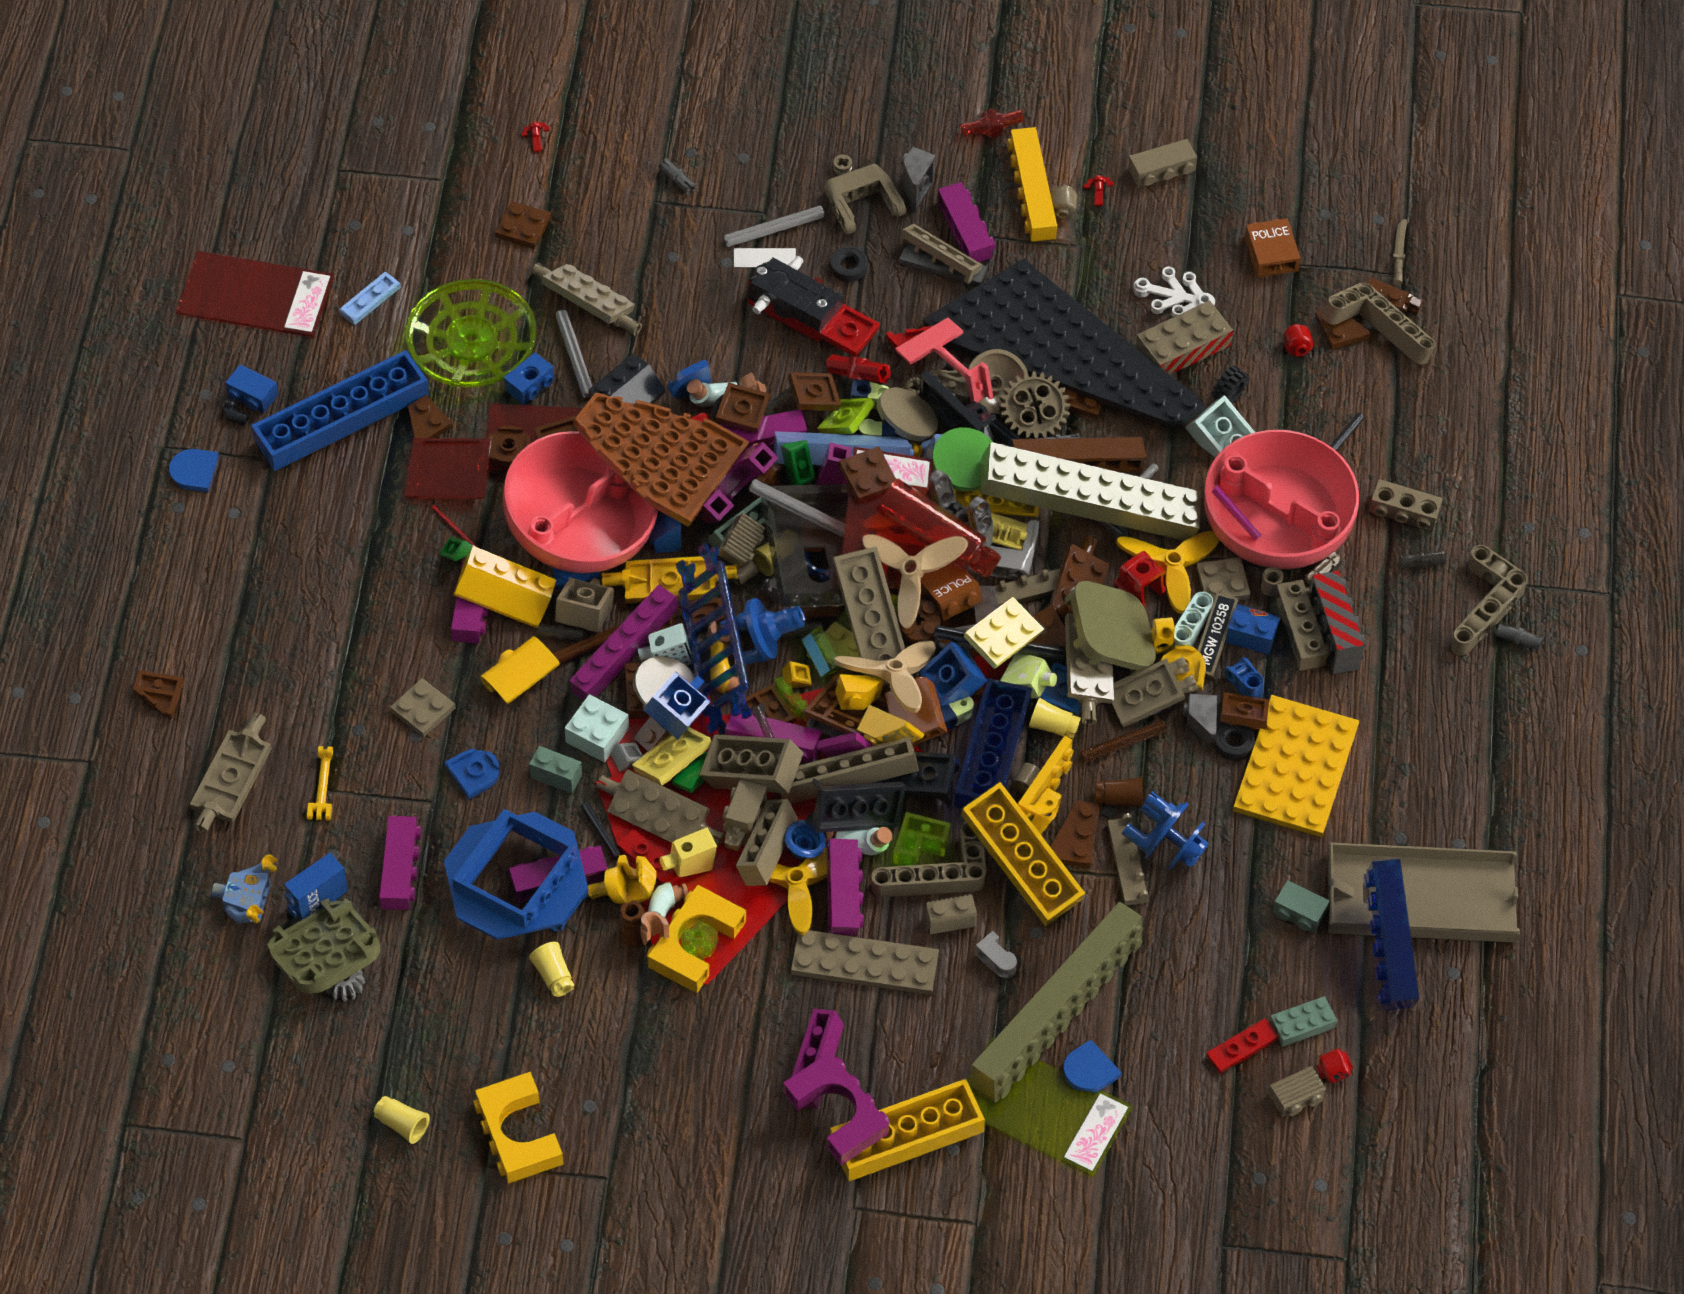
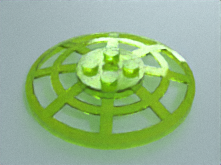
[406,279,536,387]

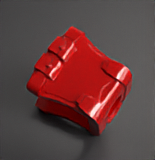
[1114,551,1166,608]

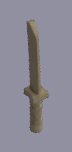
[1392,219,1407,286]

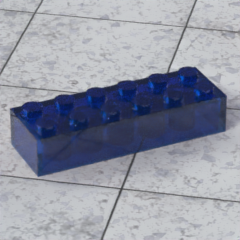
[954,678,1032,809]
[1363,859,1419,1011]

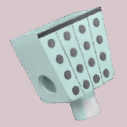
[638,623,694,665]

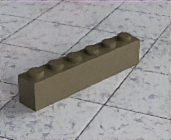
[780,737,919,804]

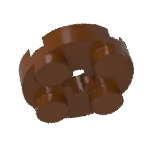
[486,425,531,467]
[754,461,786,502]
[896,599,941,643]

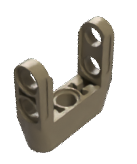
[824,164,906,235]

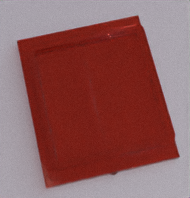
[405,438,492,499]

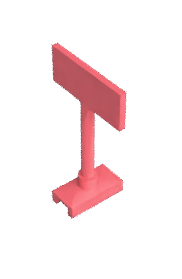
[895,318,994,403]

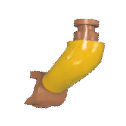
[705,621,746,697]

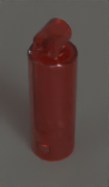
[876,478,1001,578]

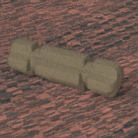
[1304,552,1340,586]

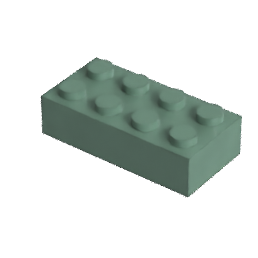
[1269,996,1337,1047]

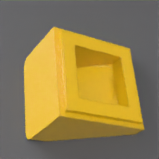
[782,661,812,688]

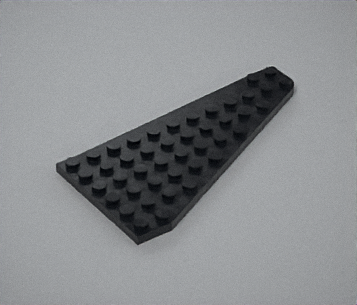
[923,258,1205,427]

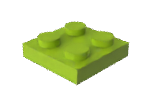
[817,398,875,434]

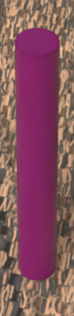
[1211,485,1261,540]

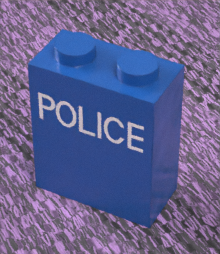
[284,853,348,920]

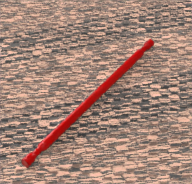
[431,505,478,548]

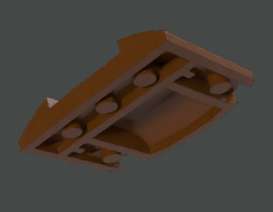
[803,668,891,735]

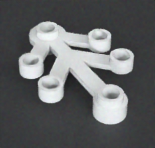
[1133,267,1215,317]

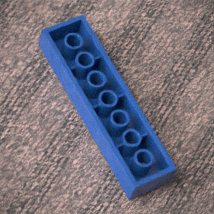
[251,350,429,471]

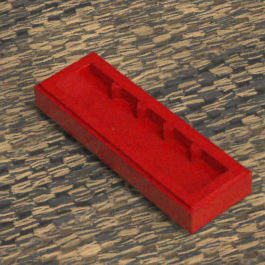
[617,829,681,886]
[1206,1018,1279,1074]

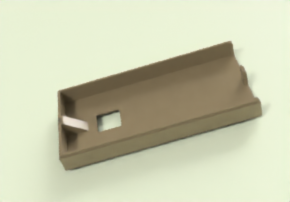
[1327,843,1520,943]

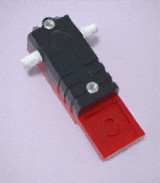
[747,256,880,357]

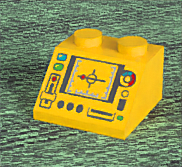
[857,705,924,746]

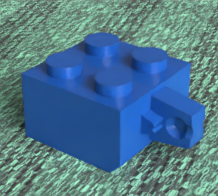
[643,672,711,740]

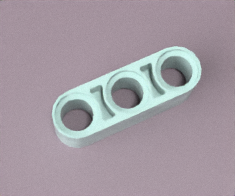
[1173,592,1213,649]

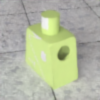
[998,652,1057,699]

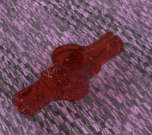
[960,109,1024,137]

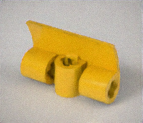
[480,636,560,704]

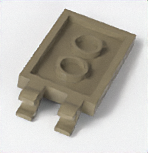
[1112,657,1199,728]

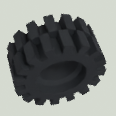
[1211,365,1250,405]

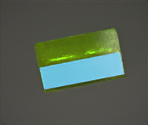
[801,626,842,679]

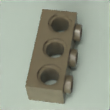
[1369,479,1443,531]

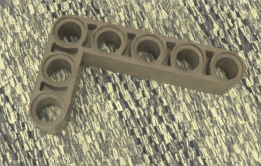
[1322,283,1436,365]
[871,822,986,897]

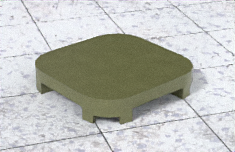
[1065,581,1156,675]
[267,898,381,994]

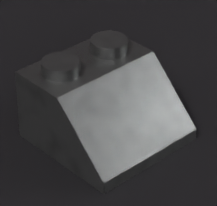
[900,146,935,212]

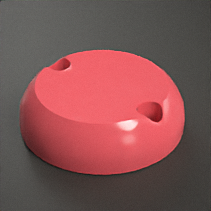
[1204,430,1359,569]
[502,431,658,573]

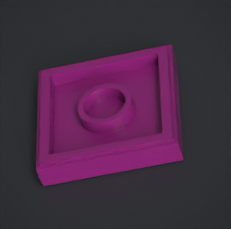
[817,732,874,758]

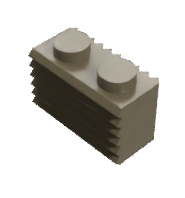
[716,513,765,568]
[925,894,977,934]
[1268,1066,1326,1117]

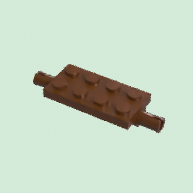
[1049,536,1109,648]

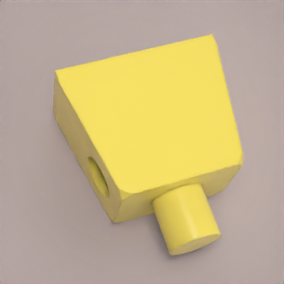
[660,827,717,877]

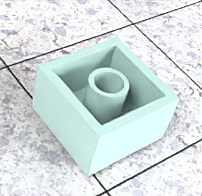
[565,694,629,763]

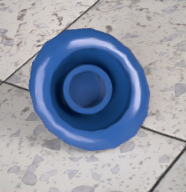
[785,820,826,860]

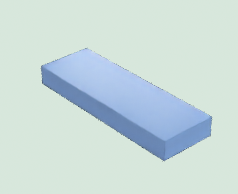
[339,272,401,326]

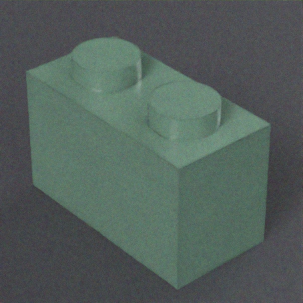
[529,746,582,794]
[1273,880,1330,933]

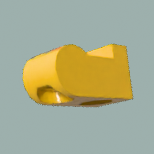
[1151,617,1175,654]

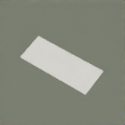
[734,248,796,267]

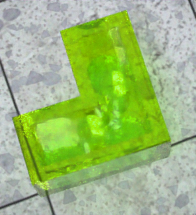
[893,812,951,866]

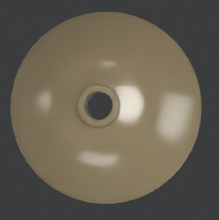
[965,349,1029,415]

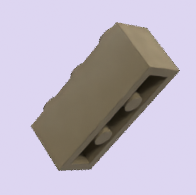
[1128,139,1197,187]

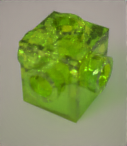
[681,919,718,961]

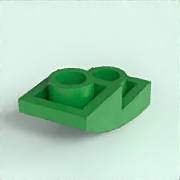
[672,752,708,793]

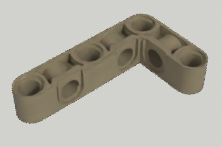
[1451,545,1527,655]

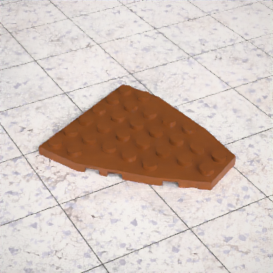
[573,393,749,527]

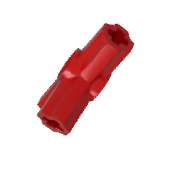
[826,354,891,384]

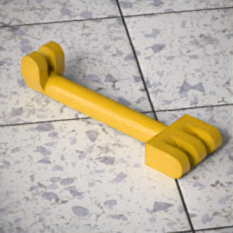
[307,746,333,821]

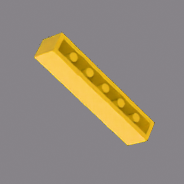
[1007,127,1057,242]

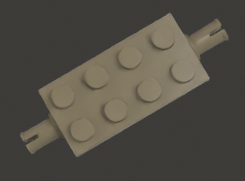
[531,263,642,336]
[1065,613,1114,725]
[190,713,272,833]
[596,769,725,847]

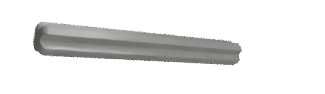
[724,206,824,247]
[556,310,592,399]
[749,479,852,538]

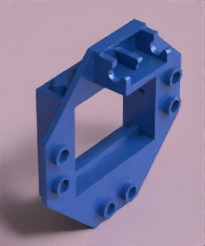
[444,809,589,940]

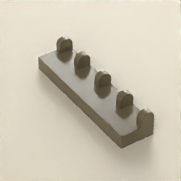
[899,224,982,284]
[984,565,1062,608]
[1107,813,1148,905]

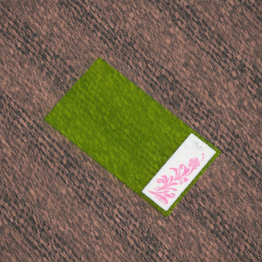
[967,1037,1133,1178]

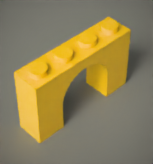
[647,885,746,993]
[473,1072,564,1184]

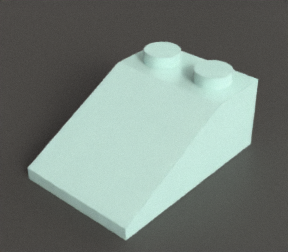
[1185,395,1255,458]

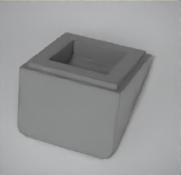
[611,742,643,771]

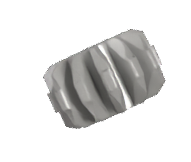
[326,969,365,1002]

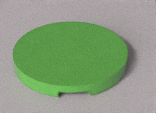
[932,428,993,491]

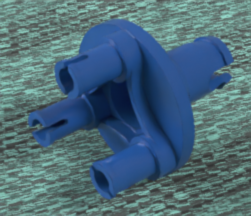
[721,598,806,667]

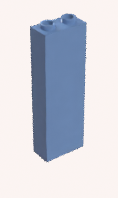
[774,431,914,465]

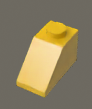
[835,674,884,710]

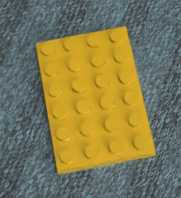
[1233,695,1359,838]

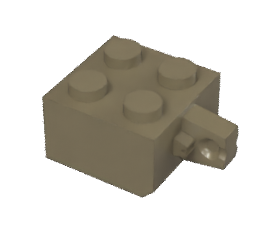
[555,578,614,632]
[723,779,767,851]

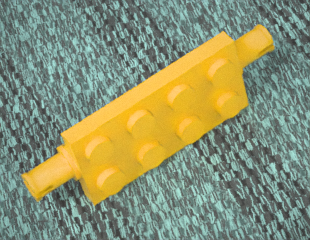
[602,556,738,604]

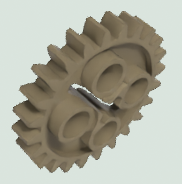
[999,371,1071,439]

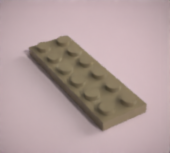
[832,546,913,686]
[791,930,939,995]

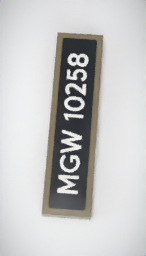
[1198,592,1238,679]

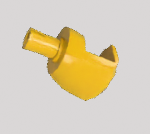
[588,855,656,905]

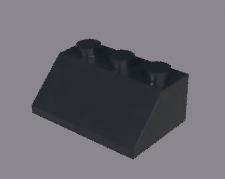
[588,353,666,404]

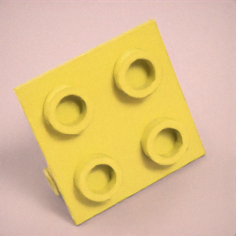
[991,513,1027,551]

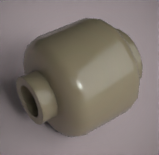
[1051,185,1078,218]

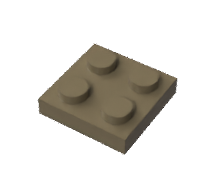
[1196,557,1250,602]
[390,678,456,738]

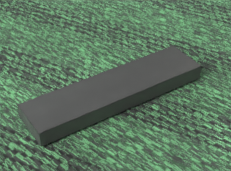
[899,243,987,286]

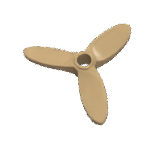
[863,535,968,629]
[834,641,936,713]

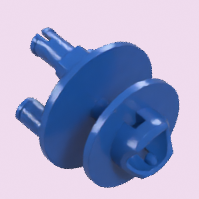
[1121,791,1208,870]

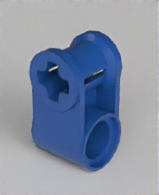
[1224,657,1264,698]

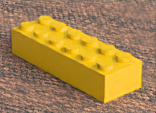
[961,782,1085,926]
[831,1079,985,1182]

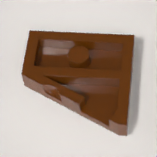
[1315,309,1371,349]
[133,670,184,719]

